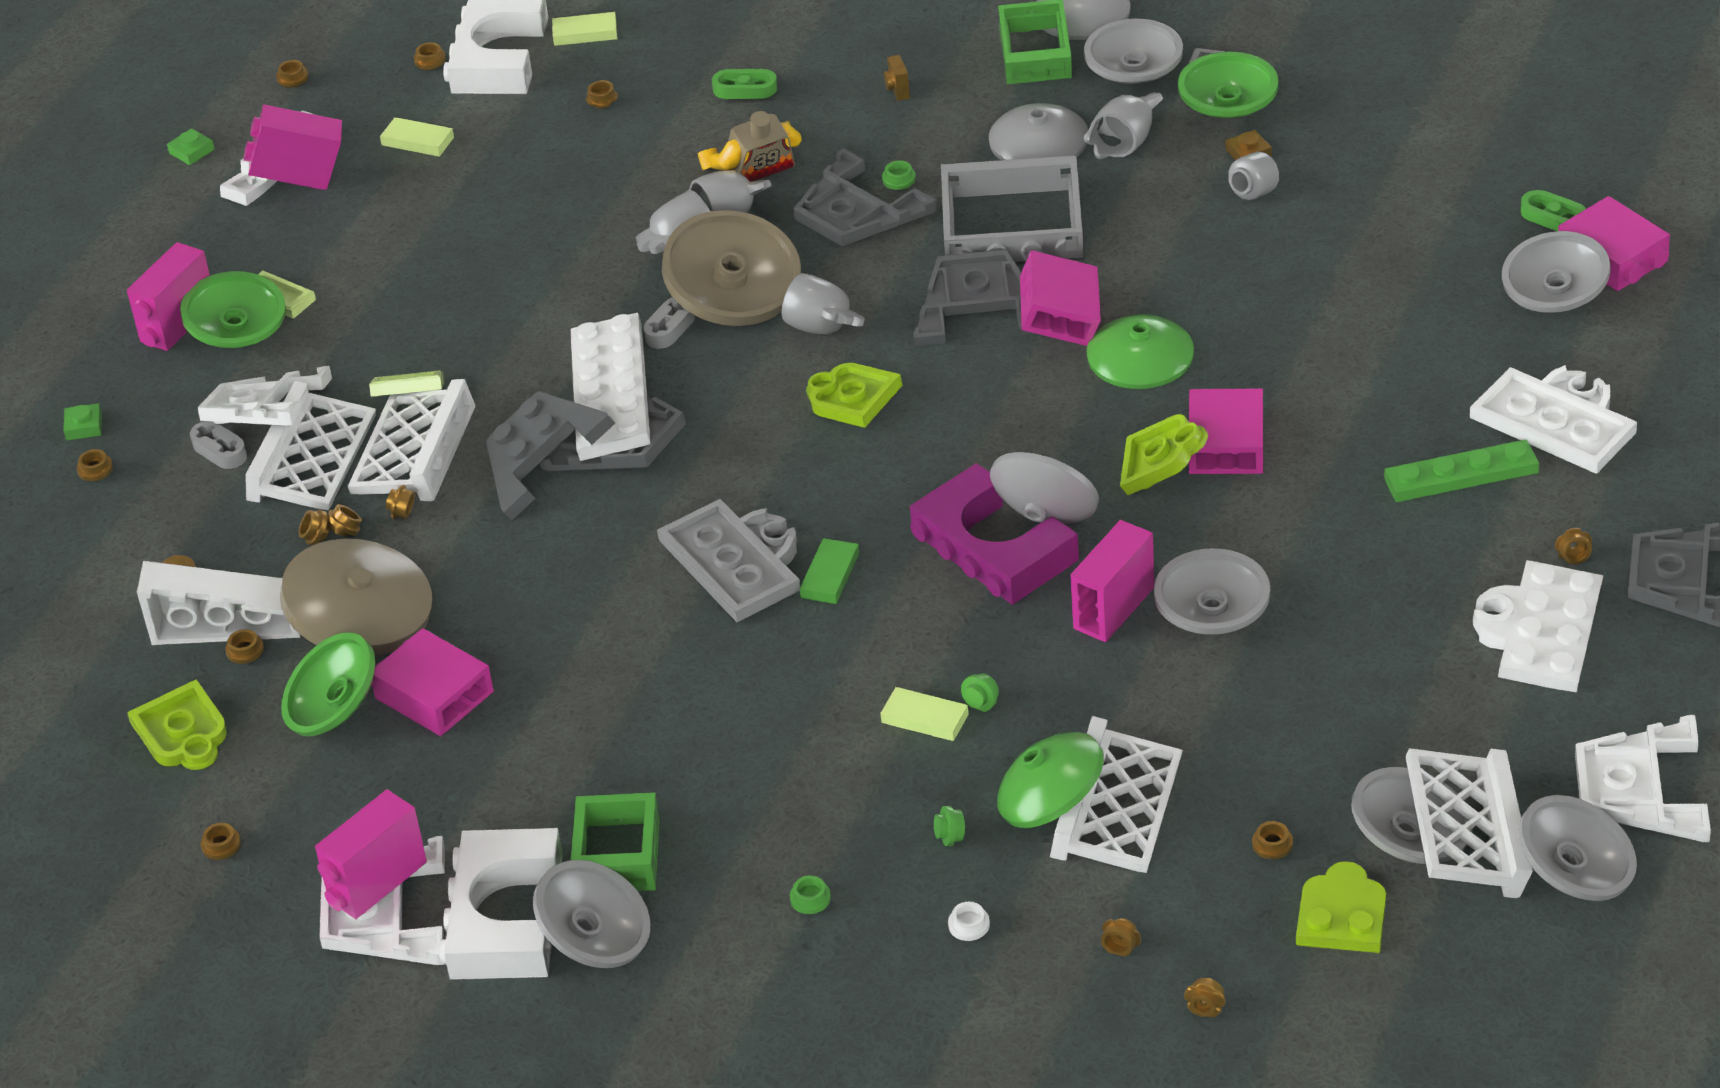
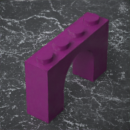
[910,463,1079,605]

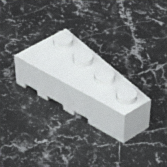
[137,561,301,645]

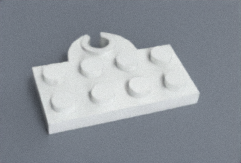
[1470,365,1637,474]
[1473,560,1603,692]

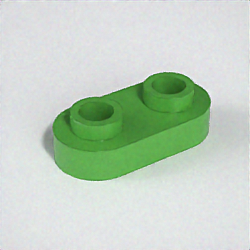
[712,69,777,99]
[1521,190,1586,231]

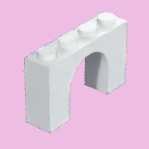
[443,0,548,94]
[439,828,563,979]

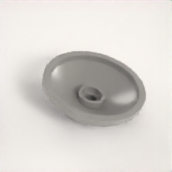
[1036,0,1130,40]
[1084,19,1183,84]
[989,103,1088,160]
[1502,231,1610,313]
[990,452,1099,524]
[1154,548,1270,635]
[1351,767,1472,864]
[1518,795,1637,901]
[533,860,650,968]

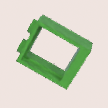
[998,0,1072,84]
[571,792,660,891]

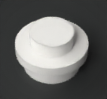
[948,902,990,941]

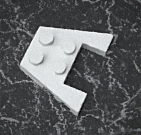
[198,366,332,426]
[1575,715,1711,842]
[320,836,445,965]

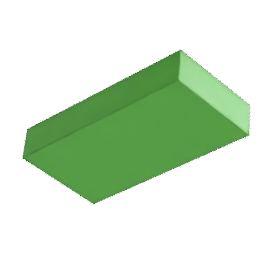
[800,538,859,604]

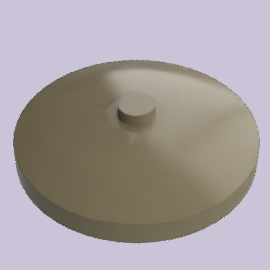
[662,210,801,326]
[280,539,432,656]

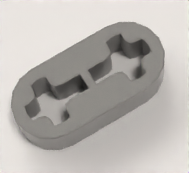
[644,297,695,349]
[190,421,247,469]

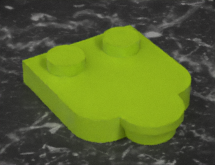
[806,363,903,428]
[1120,414,1208,495]
[127,679,227,770]
[1296,862,1386,953]

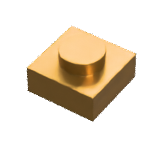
[883,55,910,101]
[1225,130,1272,160]

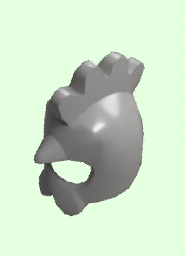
[1084,92,1163,159]
[686,170,771,213]
[635,190,710,254]
[782,273,865,335]

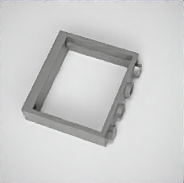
[941,155,1084,262]

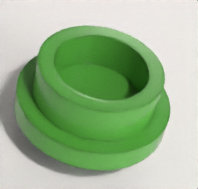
[882,161,916,190]
[961,674,999,712]
[934,806,965,846]
[790,876,831,914]

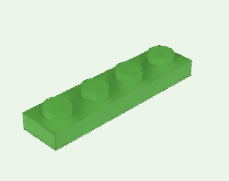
[1384,439,1539,502]

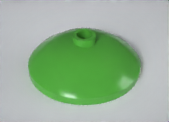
[1178,52,1278,119]
[180,271,286,348]
[1087,314,1194,389]
[281,632,375,736]
[997,732,1104,828]

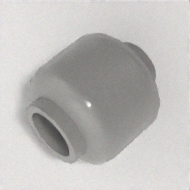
[1229,151,1279,200]

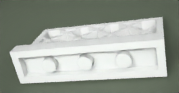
[348,379,475,501]
[246,381,376,510]
[1050,716,1183,873]
[1406,748,1533,898]

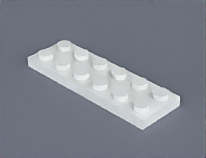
[571,313,651,461]

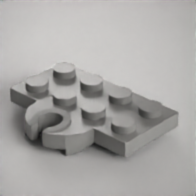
[657,499,800,622]

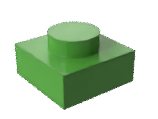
[167,128,215,165]
[64,403,102,440]

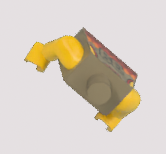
[697,111,801,182]

